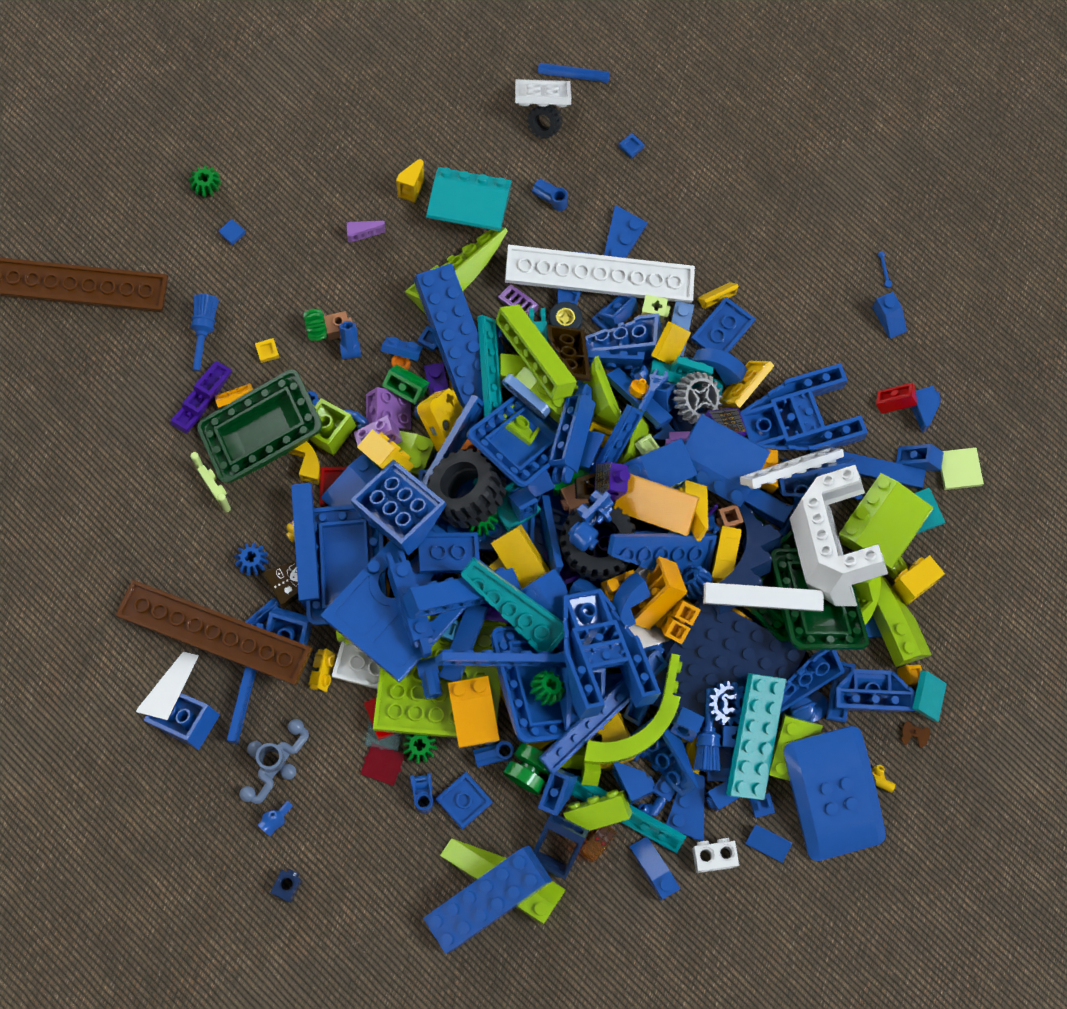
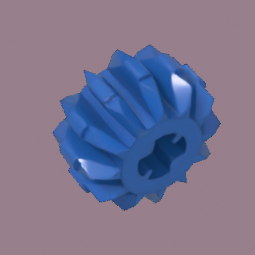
[235,542,269,576]
[682,566,713,600]

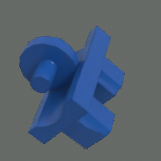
[577,490,614,526]

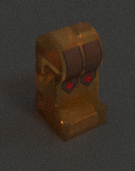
[580,825,617,863]

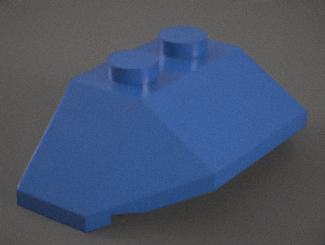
[835,669,915,713]

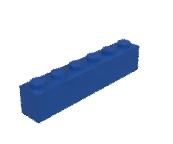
[402,567,521,619]

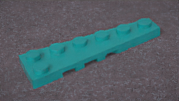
[461,557,564,653]

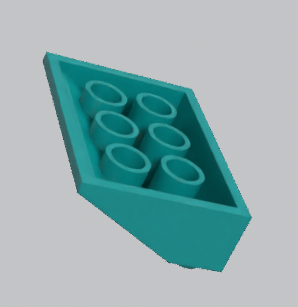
[426,167,512,231]

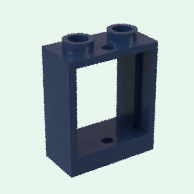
[533,814,589,880]

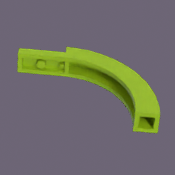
[583,654,682,765]

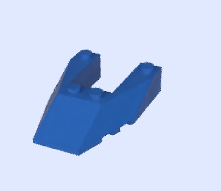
[740,363,868,450]
[563,589,661,720]

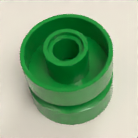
[503,743,550,796]

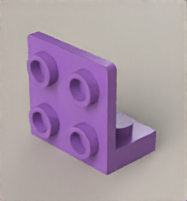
[366,387,411,431]

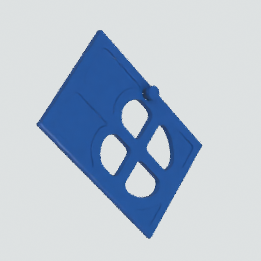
[320,524,493,682]

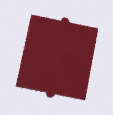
[360,743,405,786]

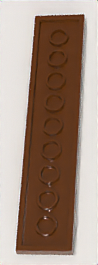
[0,257,169,312]
[115,579,312,686]

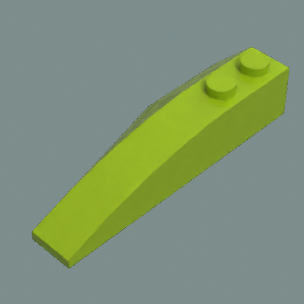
[405,227,508,313]
[873,575,932,667]
[440,838,565,925]

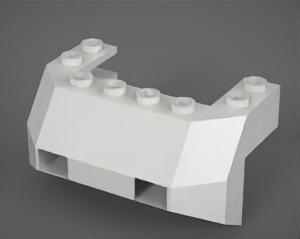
[790,465,888,606]

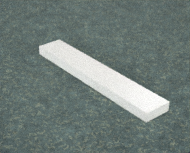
[704,583,824,612]

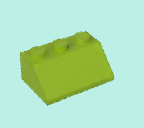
[769,714,823,781]

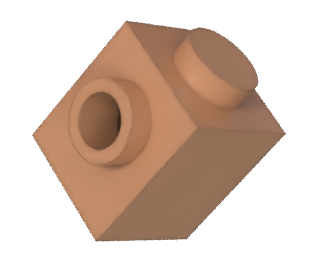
[324,311,352,340]
[560,483,589,515]
[714,505,744,529]

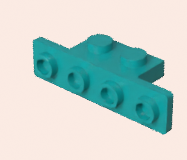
[650,356,723,396]

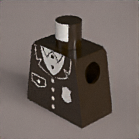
[264,562,298,609]

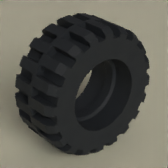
[427,449,507,528]
[560,503,636,582]

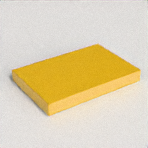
[719,361,774,408]

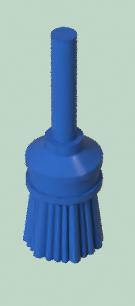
[190,294,219,372]
[693,689,721,772]

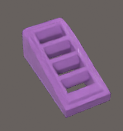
[347,221,386,243]
[498,284,538,316]

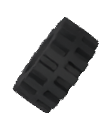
[527,104,563,139]

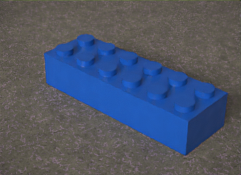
[423,846,552,954]

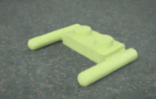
[191,452,231,512]

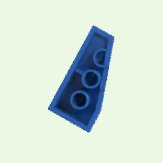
[585,313,662,360]
[520,569,568,652]
[780,650,845,713]
[631,717,698,797]

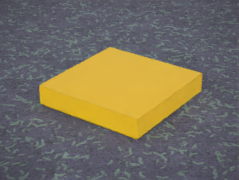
[651,321,691,365]

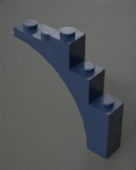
[712,503,782,615]

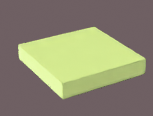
[940,448,984,490]

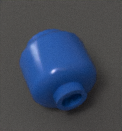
[568,521,599,551]

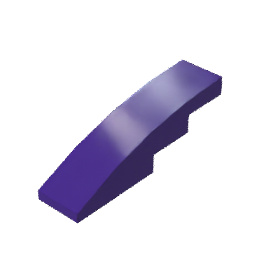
[170,361,232,434]

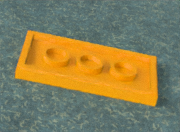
[614,474,700,536]

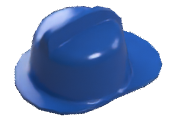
[781,690,828,722]

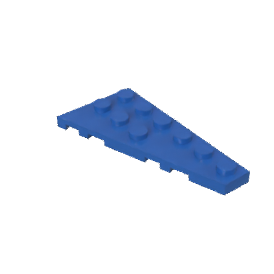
[607,533,717,578]

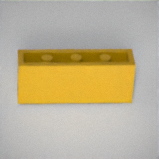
[491,524,550,589]

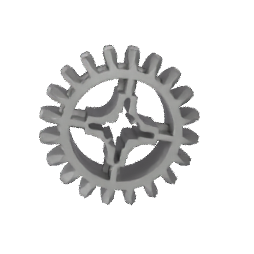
[672,372,723,424]

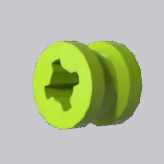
[887,557,908,578]

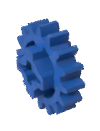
[706,681,745,726]

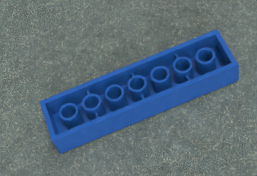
[414,263,504,419]

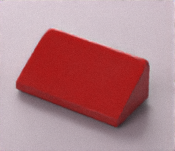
[876,382,917,414]

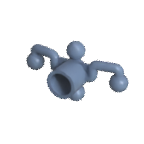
[239,719,309,804]

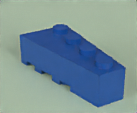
[778,458,863,499]

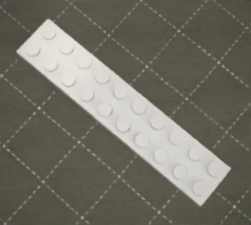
[505,245,695,304]

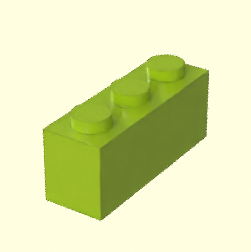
[563,790,632,831]

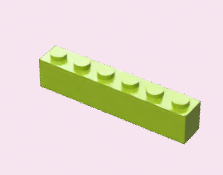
[495,304,577,400]

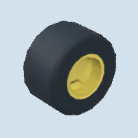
[548,302,583,329]

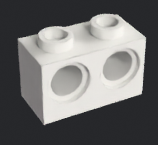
[692,838,739,873]

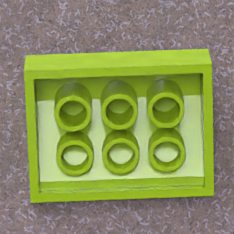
[839,473,933,570]

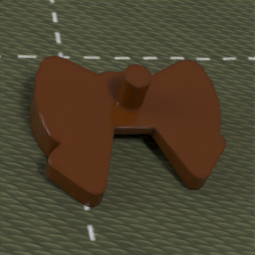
[901,721,930,748]

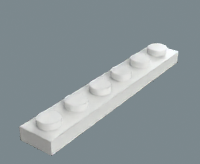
[740,447,844,489]

